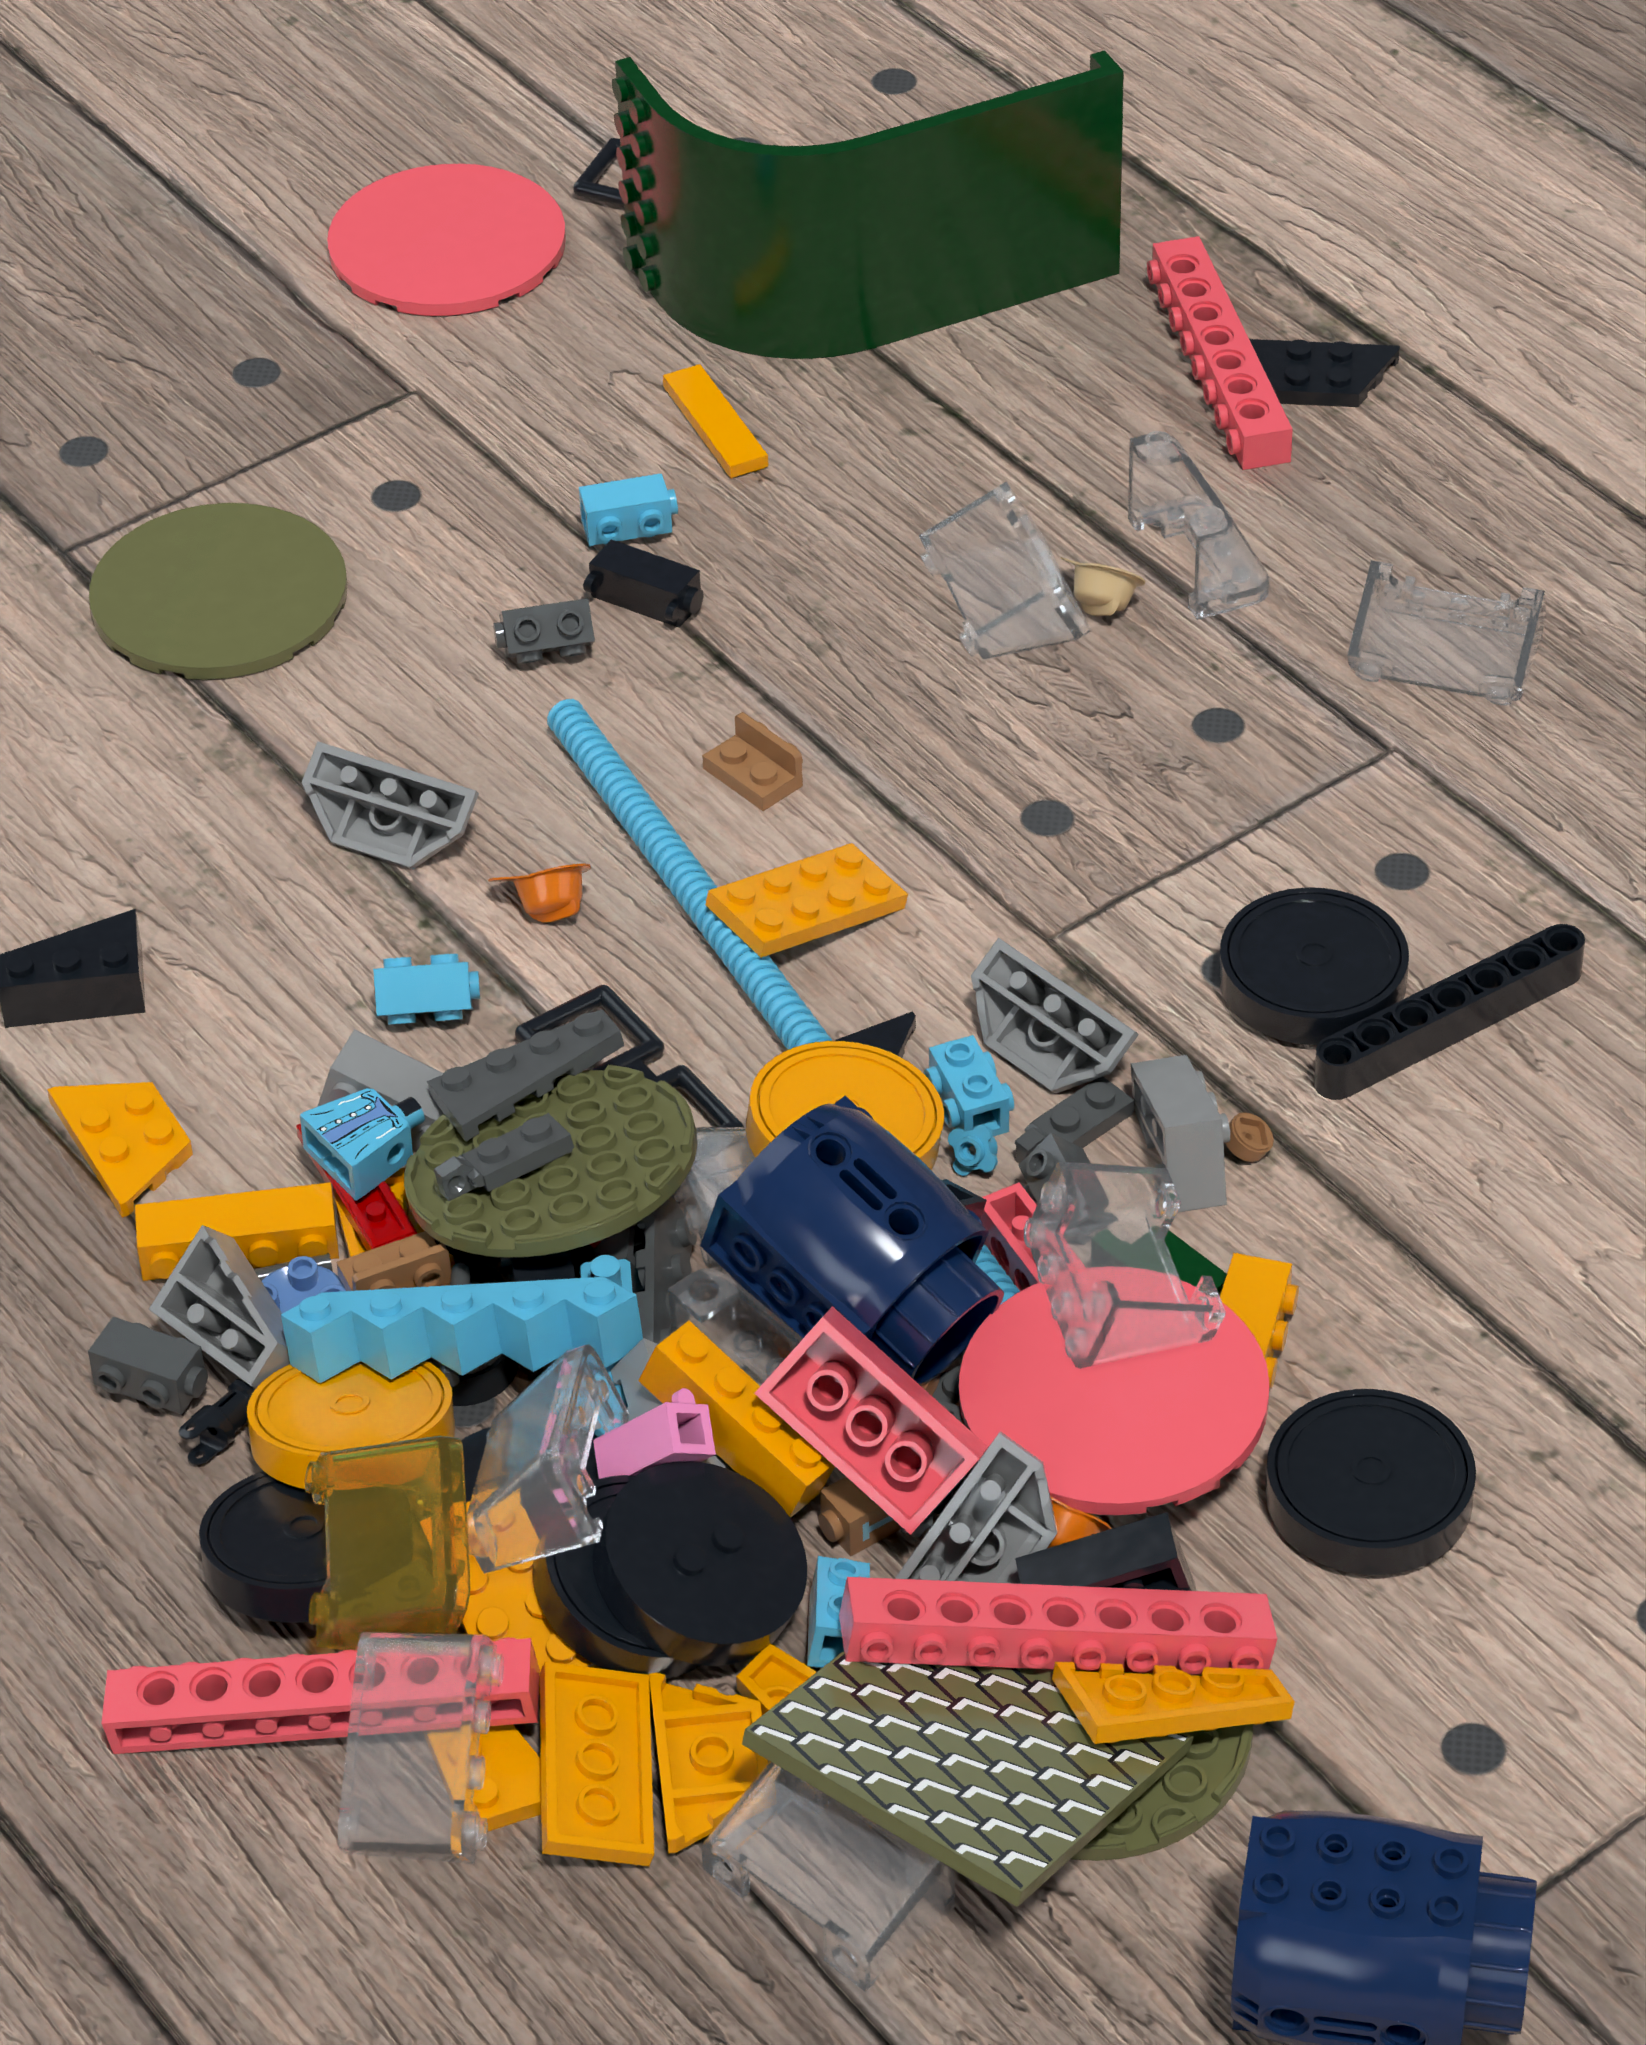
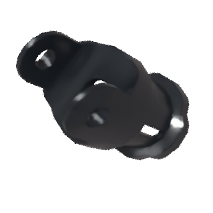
[179,1379,254,1465]

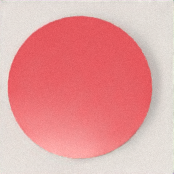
[327,164,566,316]
[959,1268,1269,1515]

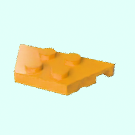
[47,1082,193,1218]
[649,1673,772,1853]

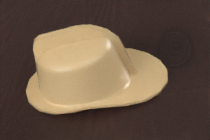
[1060,557,1146,616]

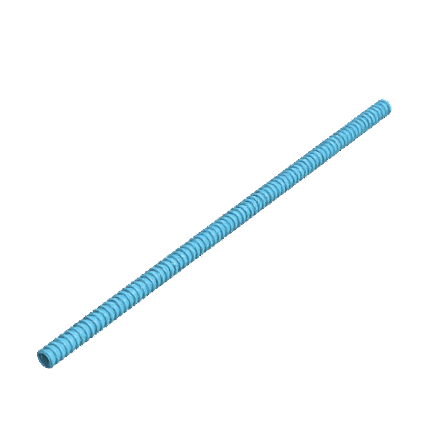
[547,699,1020,1305]

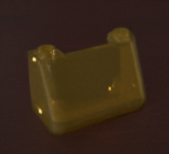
[305,1436,470,1651]

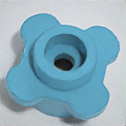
[948,1124,998,1176]

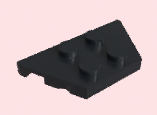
[1249,339,1400,407]

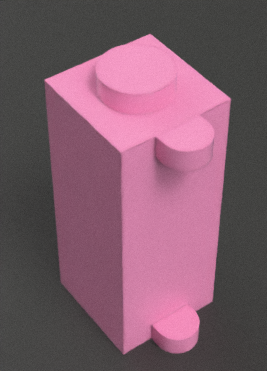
[593,1388,716,1479]

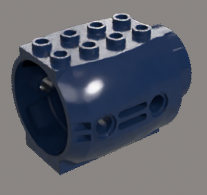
[700,1096,1004,1387]
[1231,1810,1537,2045]

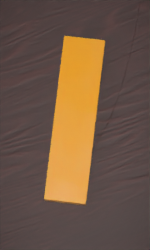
[663,364,768,478]

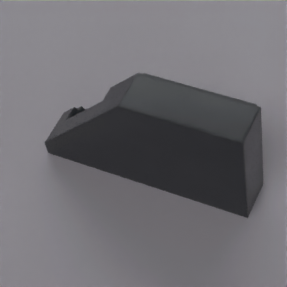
[835,1011,916,1058]

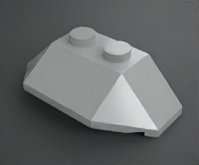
[301,741,479,869]
[971,937,1139,1094]
[895,1431,1058,1584]

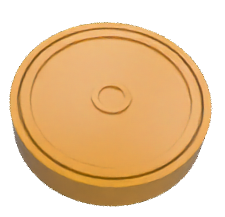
[746,1041,944,1170]
[247,1360,455,1492]

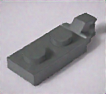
[1015,1076,1135,1164]
[434,1113,574,1201]

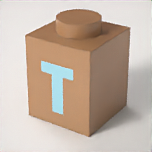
[818,1477,901,1557]

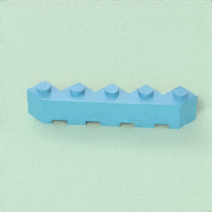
[281,1277,643,1383]

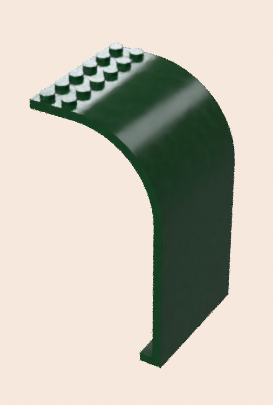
[612,50,1124,359]

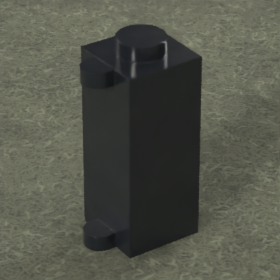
[583,539,704,628]

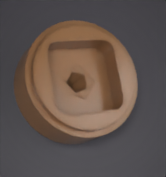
[1225,1112,1274,1162]

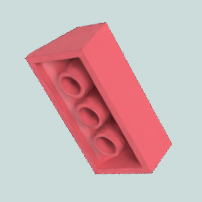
[754,1306,988,1535]

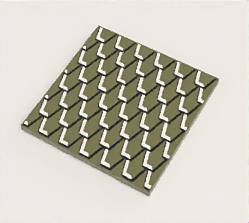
[742,1651,1194,1907]

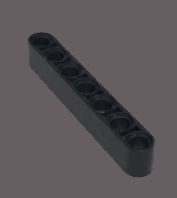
[1314,924,1585,1100]

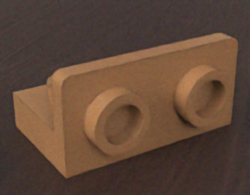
[702,712,803,811]
[336,1231,451,1291]

